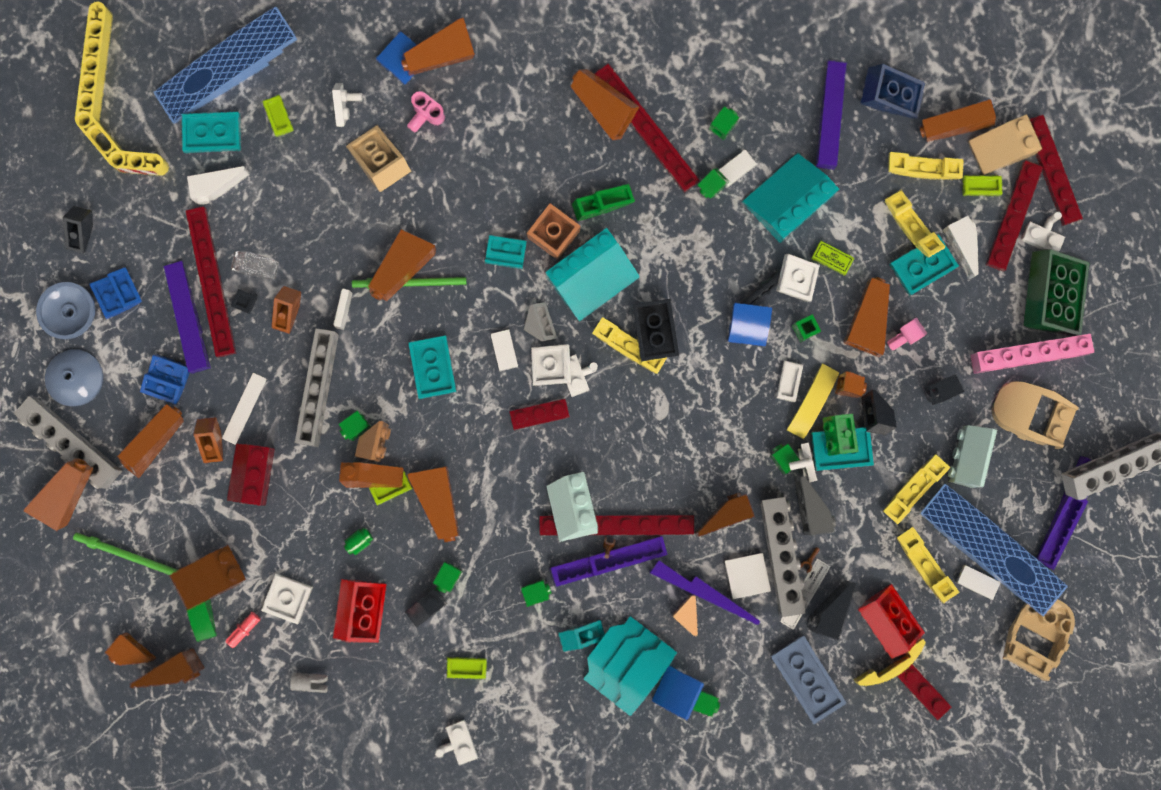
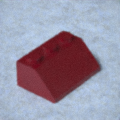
[227,444,275,506]

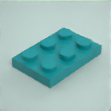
[182,112,241,153]
[889,235,959,296]
[408,336,457,399]
[811,428,874,471]

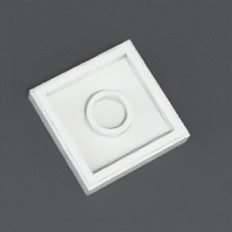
[776,254,820,302]
[531,344,571,386]
[724,553,771,599]
[261,574,313,624]

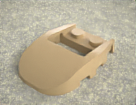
[992,381,1079,449]
[1003,599,1075,681]

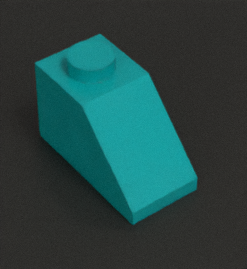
[558,620,605,652]

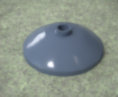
[36,282,95,339]
[45,349,103,407]

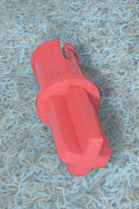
[226,612,261,648]

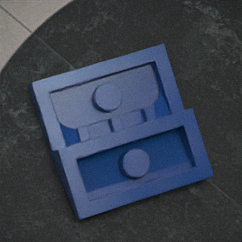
[376,31,417,85]
[89,267,142,319]
[728,303,772,346]
[140,354,190,405]
[652,666,704,720]

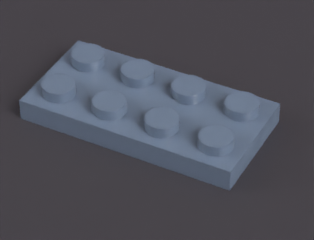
[770,635,846,724]

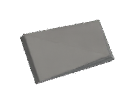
[524,302,557,341]

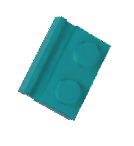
[485,235,527,269]

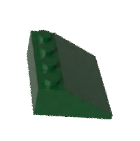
[1023,249,1090,336]

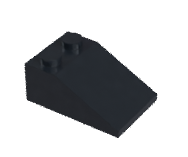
[631,299,679,362]
[807,580,857,641]

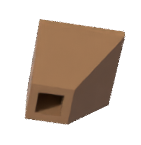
[355,421,391,462]

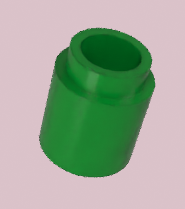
[344,527,374,555]

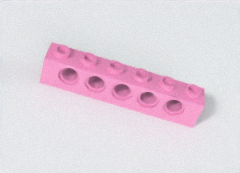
[970,334,1094,374]

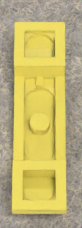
[888,152,963,179]
[885,191,945,257]
[592,317,667,374]
[787,364,839,439]
[883,454,951,524]
[897,527,959,603]
[854,638,926,686]

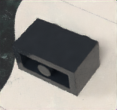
[924,374,965,405]

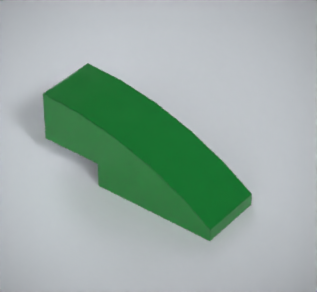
[572,184,635,221]
[186,600,217,642]

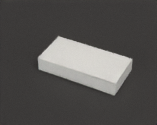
[719,150,757,188]
[333,289,353,330]
[491,330,518,371]
[776,361,803,402]
[956,565,1000,600]

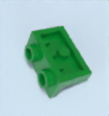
[823,414,859,456]

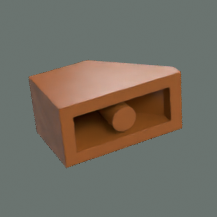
[272,286,301,334]
[835,371,867,398]
[193,417,223,463]
[105,632,156,665]

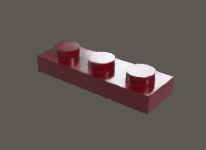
[509,399,570,430]
[896,664,952,720]

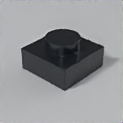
[231,289,258,314]

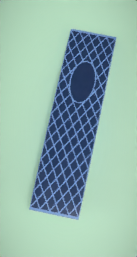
[153,7,297,124]
[920,484,1068,616]

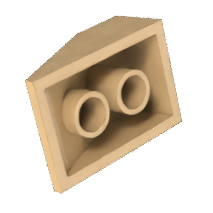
[968,115,1042,175]
[346,126,411,192]

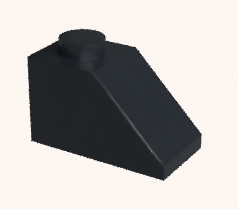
[63,206,93,254]
[861,389,897,435]
[405,588,448,628]

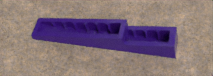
[816,60,847,170]
[163,261,211,374]
[1036,456,1092,570]
[549,536,668,587]
[649,560,761,625]

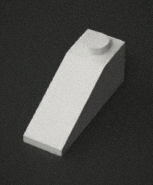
[187,166,249,205]
[943,216,978,279]

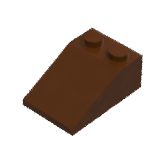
[694,492,755,537]
[169,545,246,611]
[129,648,205,688]

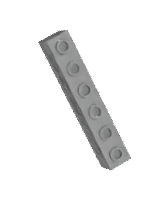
[295,328,339,447]
[13,396,122,489]
[1061,432,1161,500]
[760,497,807,617]

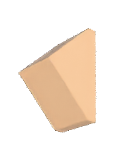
[672,595,698,636]

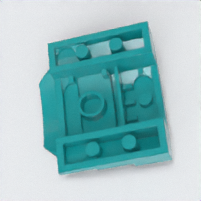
[583,616,677,716]

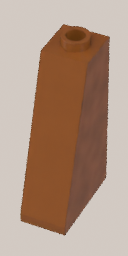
[401,18,475,76]
[570,69,639,140]
[919,99,996,142]
[368,229,436,301]
[844,277,890,358]
[117,404,184,478]
[24,458,93,531]
[408,467,460,542]

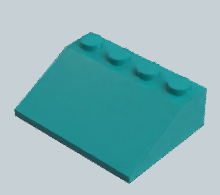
[742,153,839,243]
[545,228,640,322]

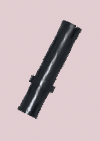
[732,272,780,310]

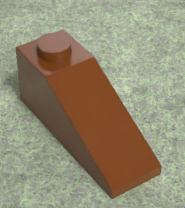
[339,462,404,488]

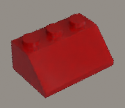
[333,579,387,643]
[858,584,925,659]

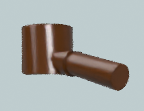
[603,537,616,559]
[800,547,820,573]

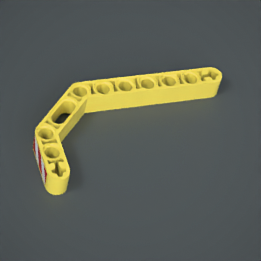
[75,2,169,176]

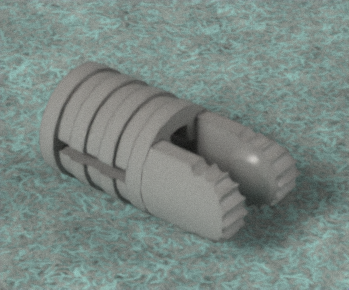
[290,672,328,693]

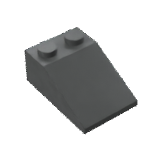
[794,476,836,535]

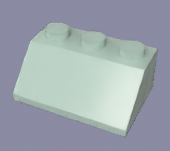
[948,425,997,488]
[547,472,598,542]

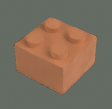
[527,203,581,260]

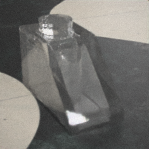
[231,251,279,280]

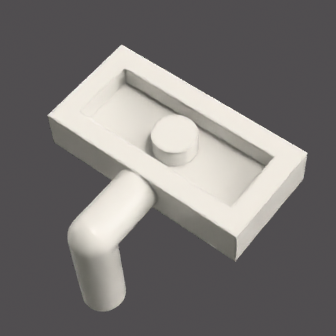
[332,83,362,126]
[1021,212,1065,252]
[566,355,598,397]
[789,443,817,482]
[435,720,478,765]

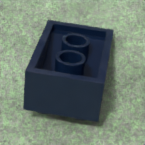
[860,64,926,119]

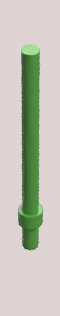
[352,277,467,289]
[73,532,178,575]

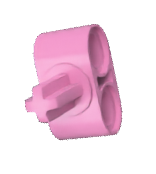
[407,92,445,132]
[887,317,927,350]

